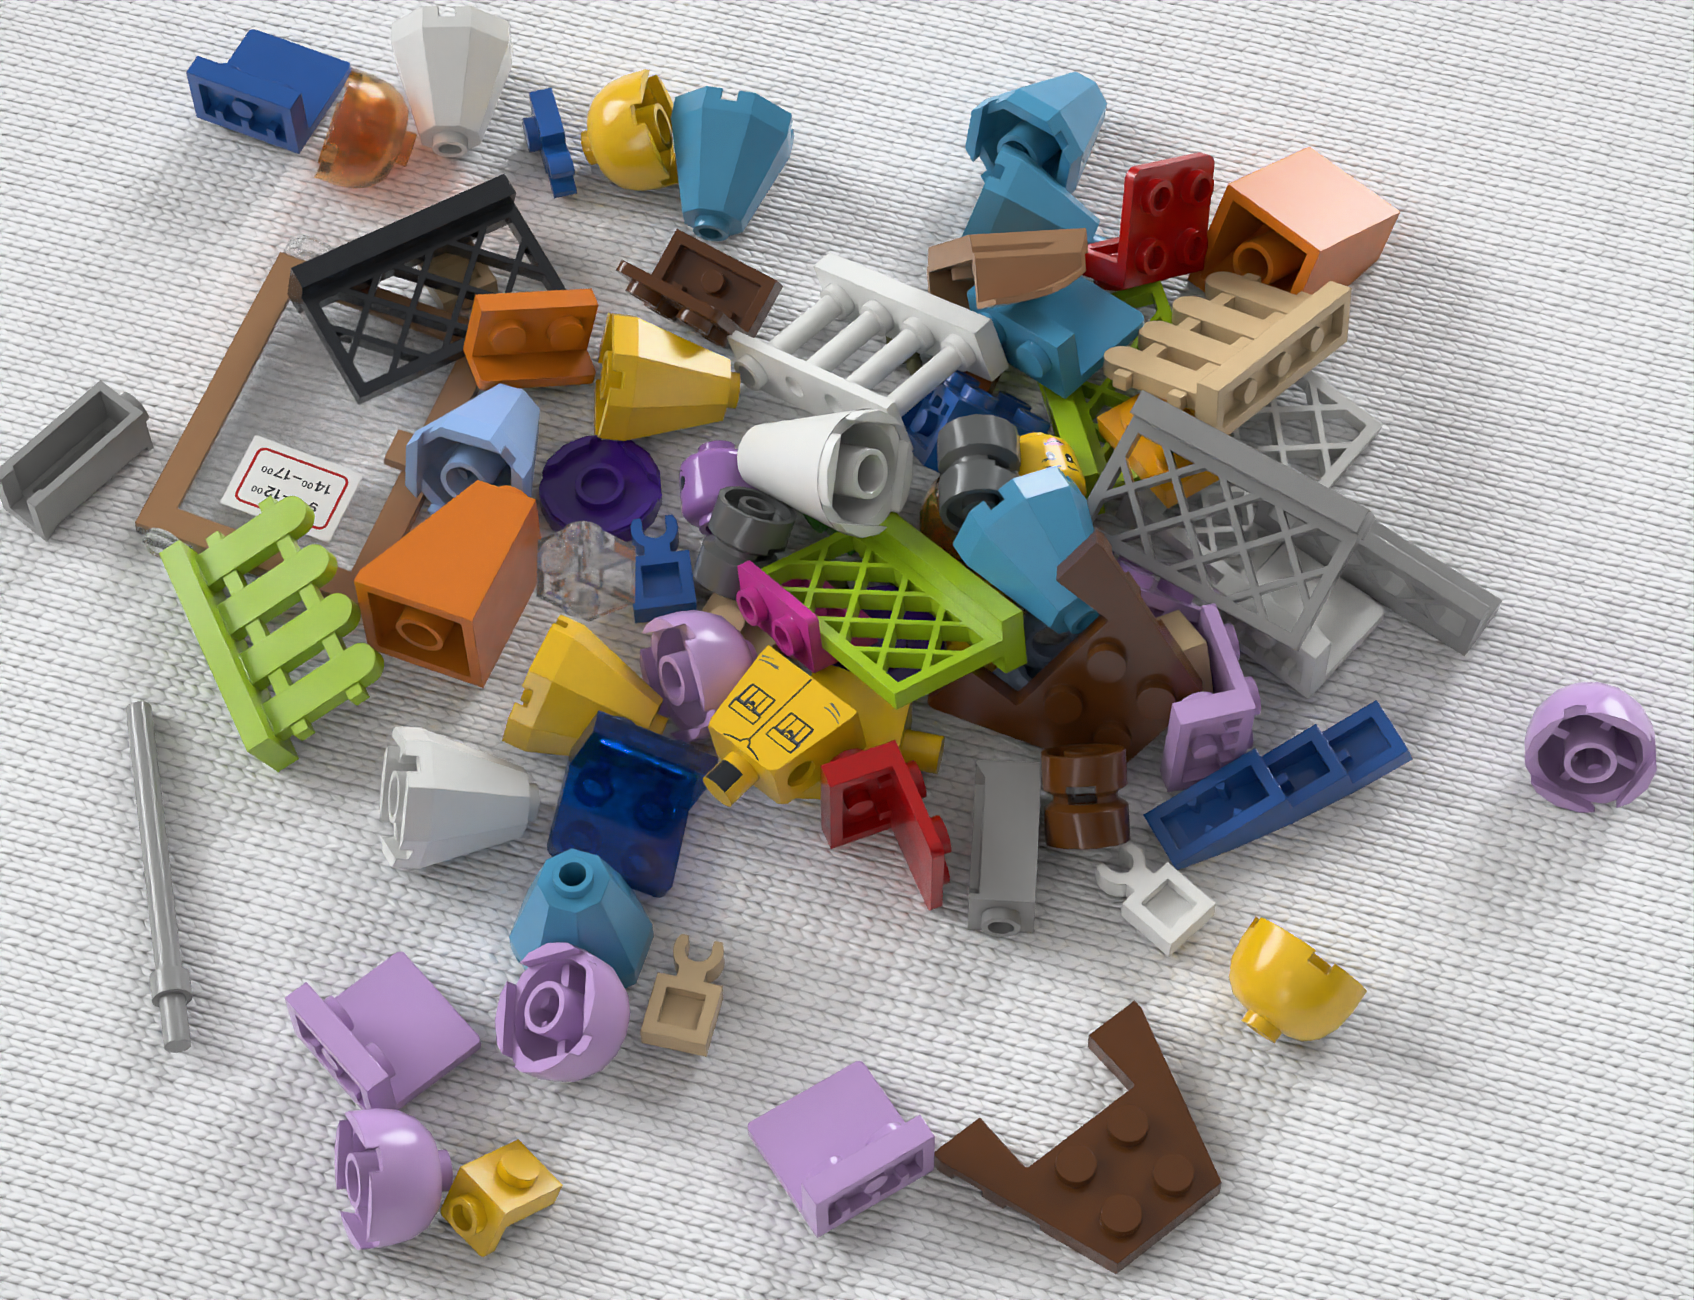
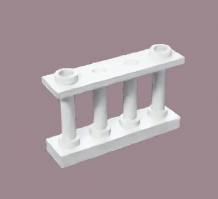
[727,252,1009,450]

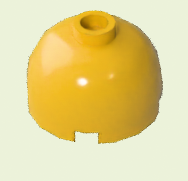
[581,69,679,191]
[1229,917,1367,1044]

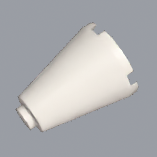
[737,409,913,538]

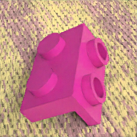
[736,560,878,673]

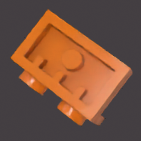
[463,288,599,391]

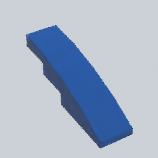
[1143,700,1413,870]

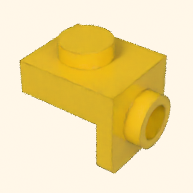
[440,1139,563,1257]

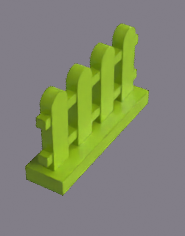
[159,496,384,772]

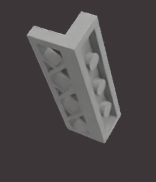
[1253,466,1502,656]

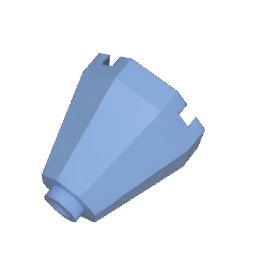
[405,383,540,515]

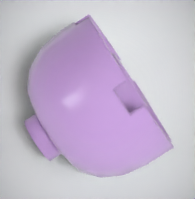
[640,610,758,743]
[1524,682,1657,813]
[495,943,630,1082]
[334,1108,453,1250]

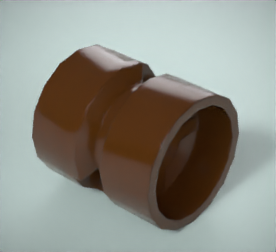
[1040,743,1131,850]

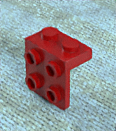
[1082,152,1215,291]
[820,740,952,911]

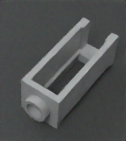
[0,380,153,542]
[968,759,1041,937]

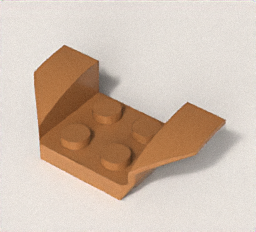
[927,228,1088,310]

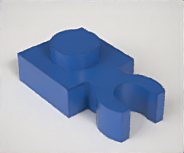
[522,87,577,199]
[627,515,697,623]

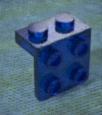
[547,710,719,898]

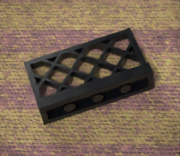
[287,173,566,405]

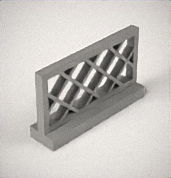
[1087,390,1376,652]

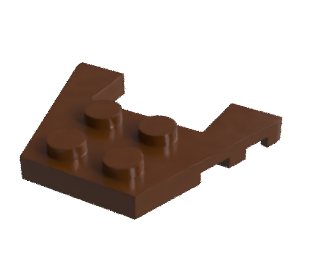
[927,529,1203,763]
[934,1000,1222,1274]

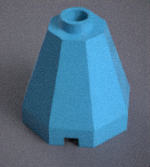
[965,71,1107,194]
[671,86,794,241]
[962,144,1106,244]
[953,466,1100,634]
[509,848,654,989]

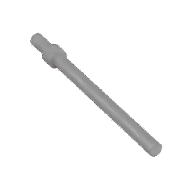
[126,701,192,1053]

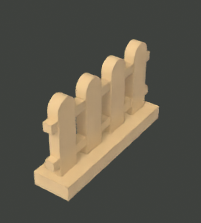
[1103,271,1352,435]

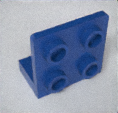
[186,29,352,154]
[901,370,1051,473]

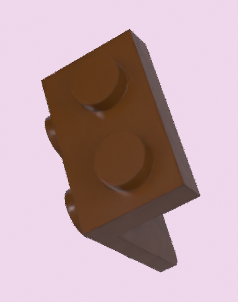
[616,229,783,349]

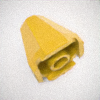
[594,312,741,441]
[502,614,669,763]

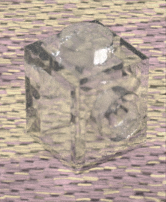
[536,521,636,622]

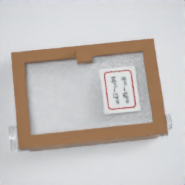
[135,235,480,608]

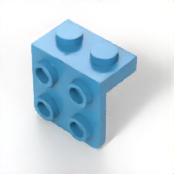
[967,276,1145,399]

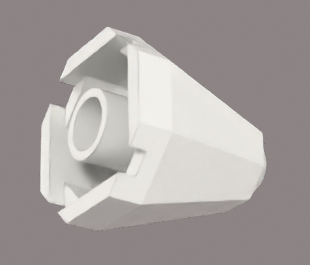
[391,6,513,157]
[379,726,540,869]

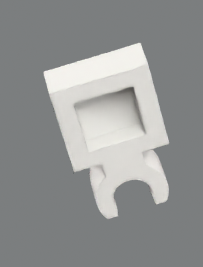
[1095,841,1216,957]

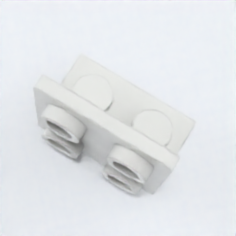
[1213,543,1385,699]

